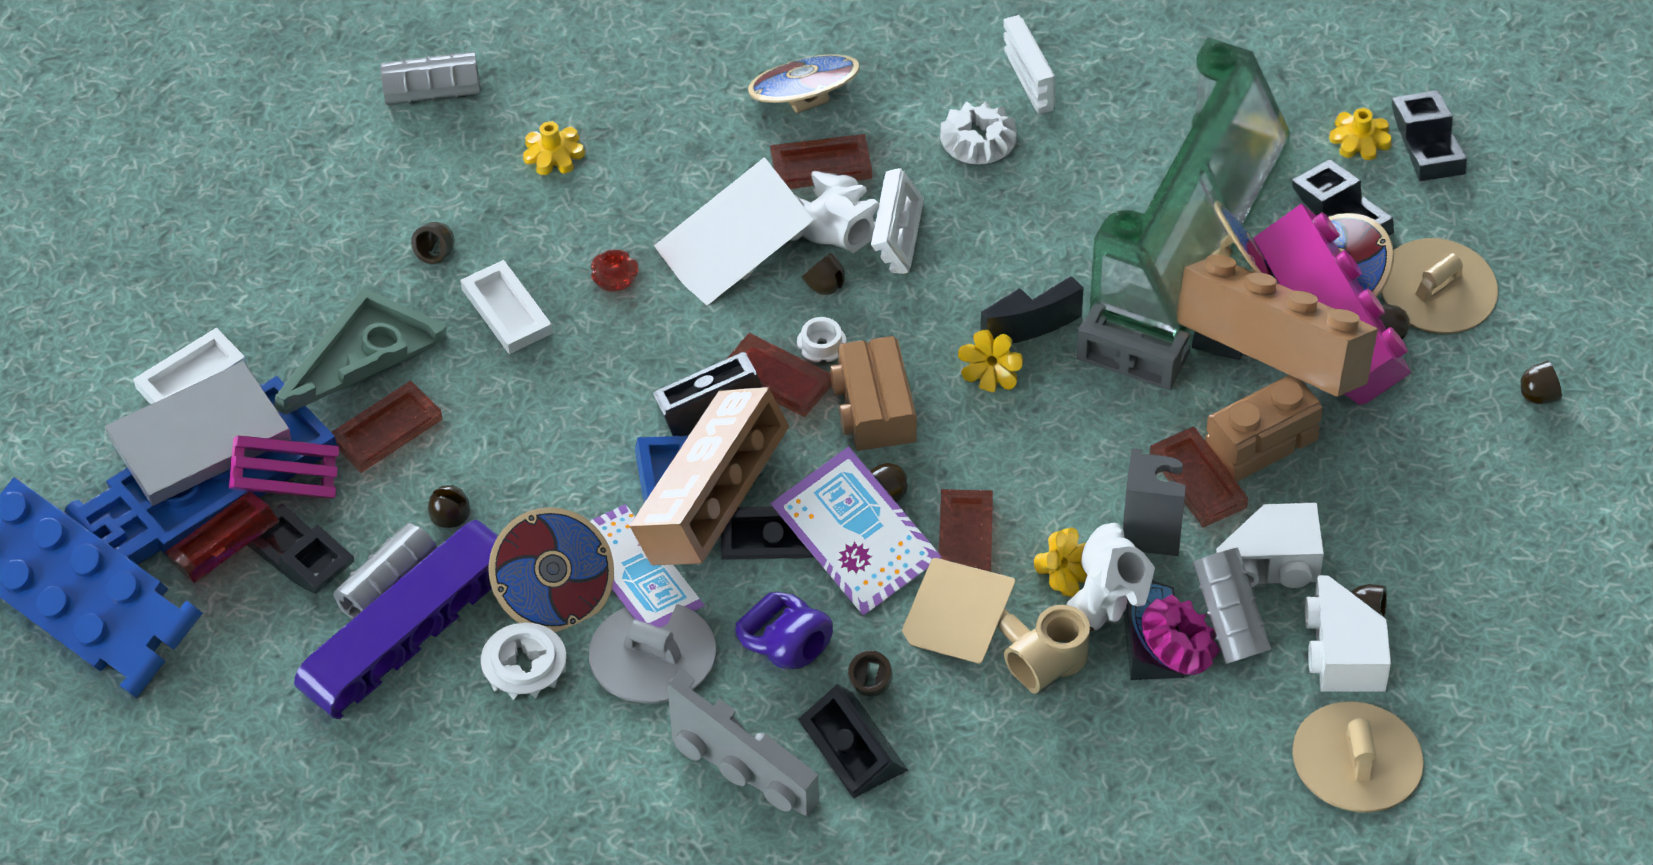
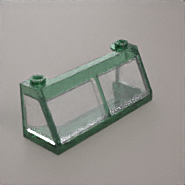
[1090,37,1291,342]

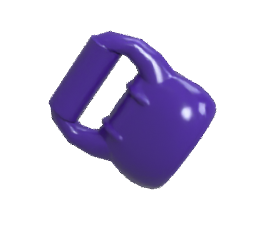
[735,592,833,669]

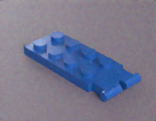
[64,376,337,565]
[0,477,203,698]

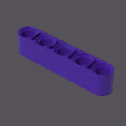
[294,520,499,719]

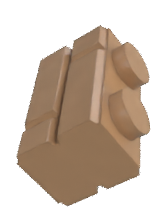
[830,336,917,451]
[1204,375,1323,483]

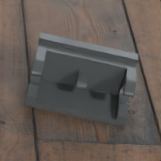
[1077,302,1191,390]
[1123,448,1186,556]

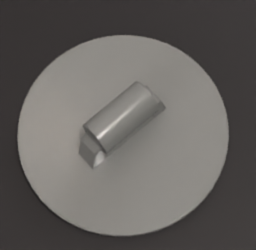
[589,604,716,704]

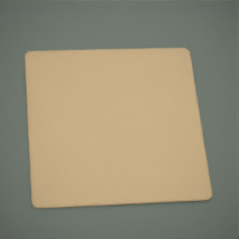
[902,558,1015,664]

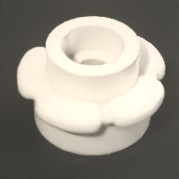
[797,317,846,363]

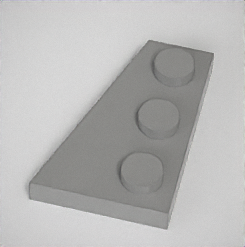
[667,668,819,817]

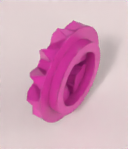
[1142,594,1220,675]

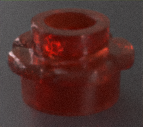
[590,249,639,292]

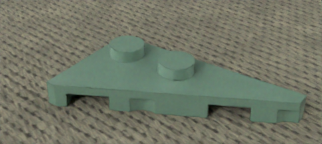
[275,288,447,415]

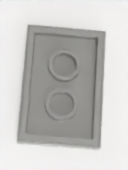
[105,361,291,506]

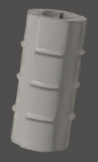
[381,52,481,105]
[333,523,437,619]
[1193,547,1271,664]

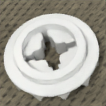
[940,100,1017,164]
[481,623,566,700]

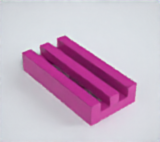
[229,435,339,499]

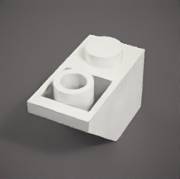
[1216,503,1324,588]
[1305,575,1391,692]

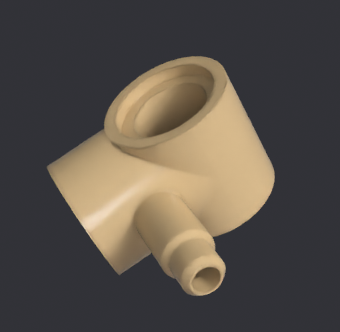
[997,605,1090,693]

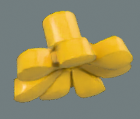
[1329,108,1392,160]
[523,121,585,175]
[958,330,1023,392]
[1034,527,1088,597]

